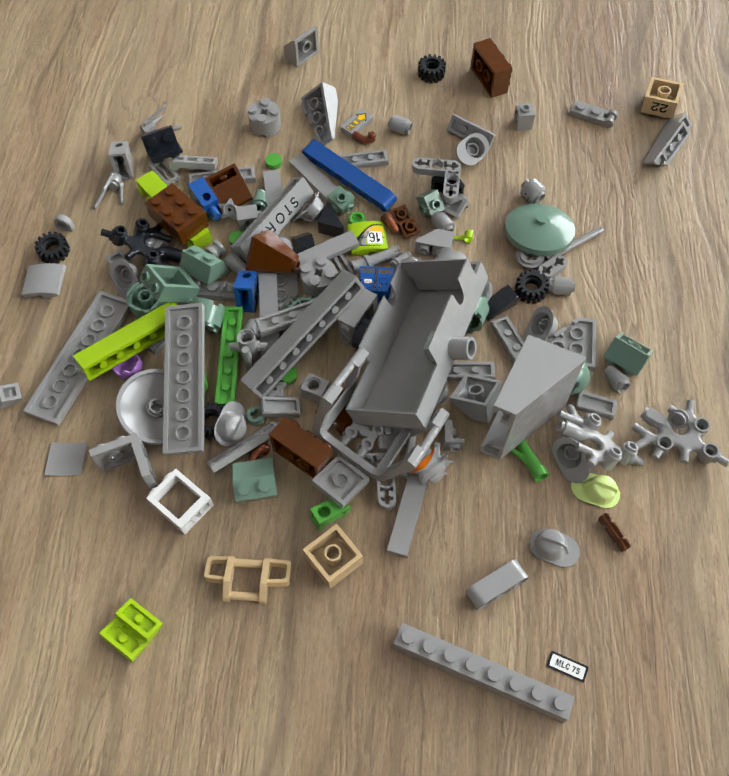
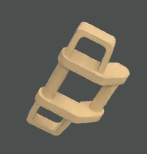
[204,556,292,604]

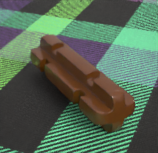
[599,513,631,552]

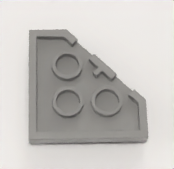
[546,317,597,371]

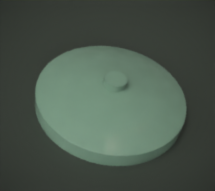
[504,203,575,256]

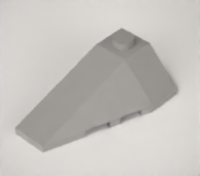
[301,82,338,146]

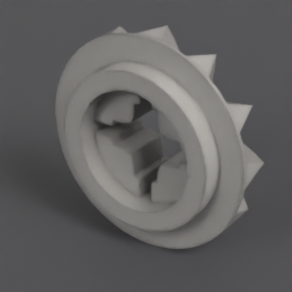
[516,249,544,270]

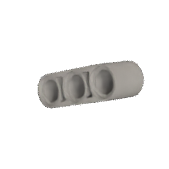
[465,559,529,610]

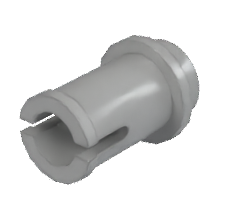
[390,251,412,270]

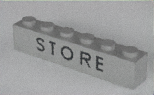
[230,177,314,262]

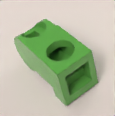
[309,499,351,532]

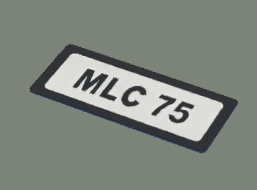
[547,651,589,682]

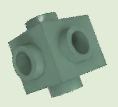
[327,185,354,216]
[416,189,445,217]

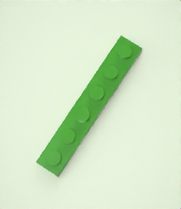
[215,307,244,407]

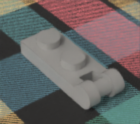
[570,100,618,128]
[169,155,218,172]

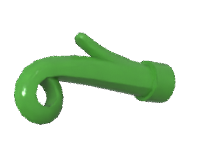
[510,433,549,482]

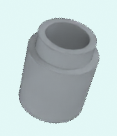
[388,115,413,135]
[431,211,455,232]
[548,276,575,296]

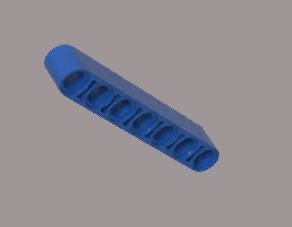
[302,139,397,212]

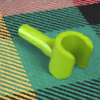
[453,229,474,243]

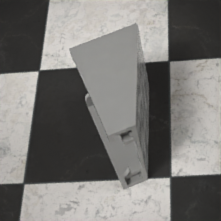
[480,335,586,460]

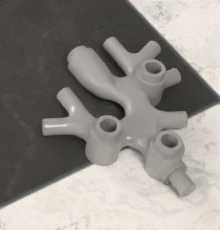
[632,400,729,467]
[556,404,645,471]

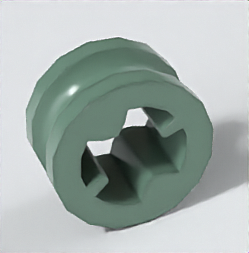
[247,406,265,426]

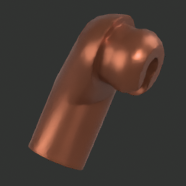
[352,131,376,144]
[380,212,400,234]
[248,443,270,461]

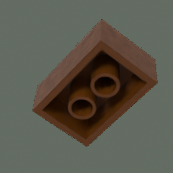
[470,38,512,98]
[145,183,209,245]
[269,417,334,479]

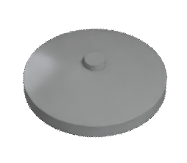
[116,369,164,445]

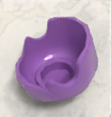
[112,355,143,380]

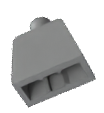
[108,141,133,180]

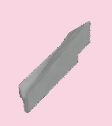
[643,112,692,166]

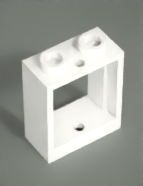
[146,469,214,535]

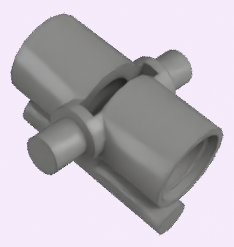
[229,329,268,371]

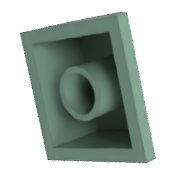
[180,245,230,285]
[604,333,654,376]
[233,457,278,504]

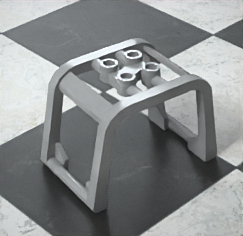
[313,347,450,481]

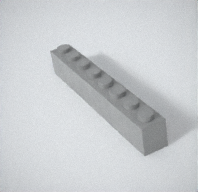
[240,269,365,398]
[393,623,575,723]

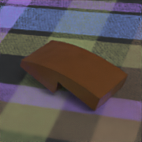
[389,204,421,239]

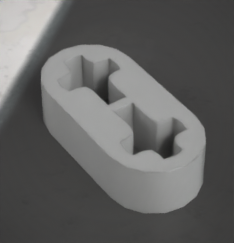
[538,255,567,281]

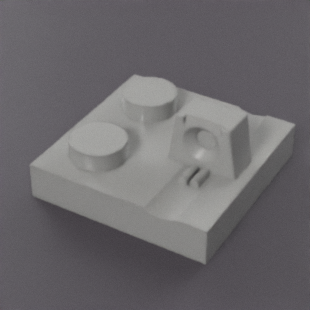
[311,454,370,509]

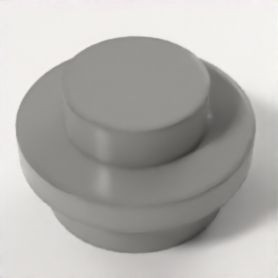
[668,409,689,428]

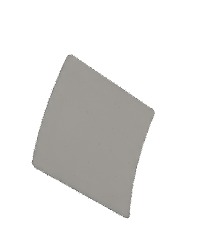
[44,442,87,476]

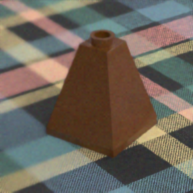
[245,229,300,273]

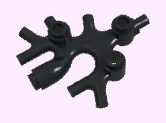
[100,218,182,283]

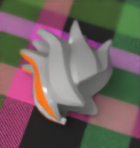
[408,442,454,486]

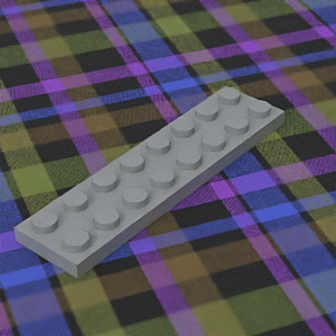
[23,291,130,426]
[163,303,205,456]

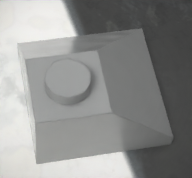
[284,26,319,67]
[450,373,502,423]

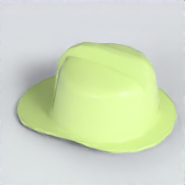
[571,473,620,508]

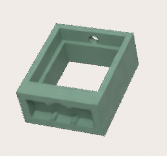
[139,264,200,303]

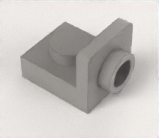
[443,193,470,219]
[443,420,465,452]

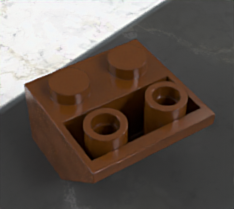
[204,163,253,212]

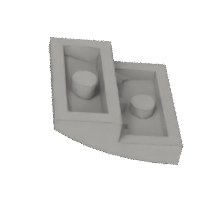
[21,263,66,299]

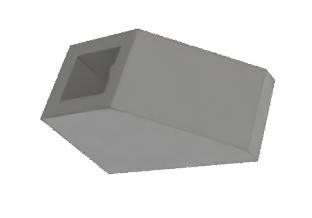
[415,229,454,256]

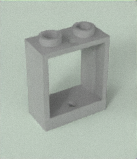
[338,289,377,345]

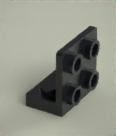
[140,125,183,163]

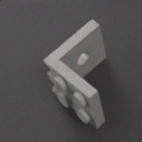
[89,432,158,490]

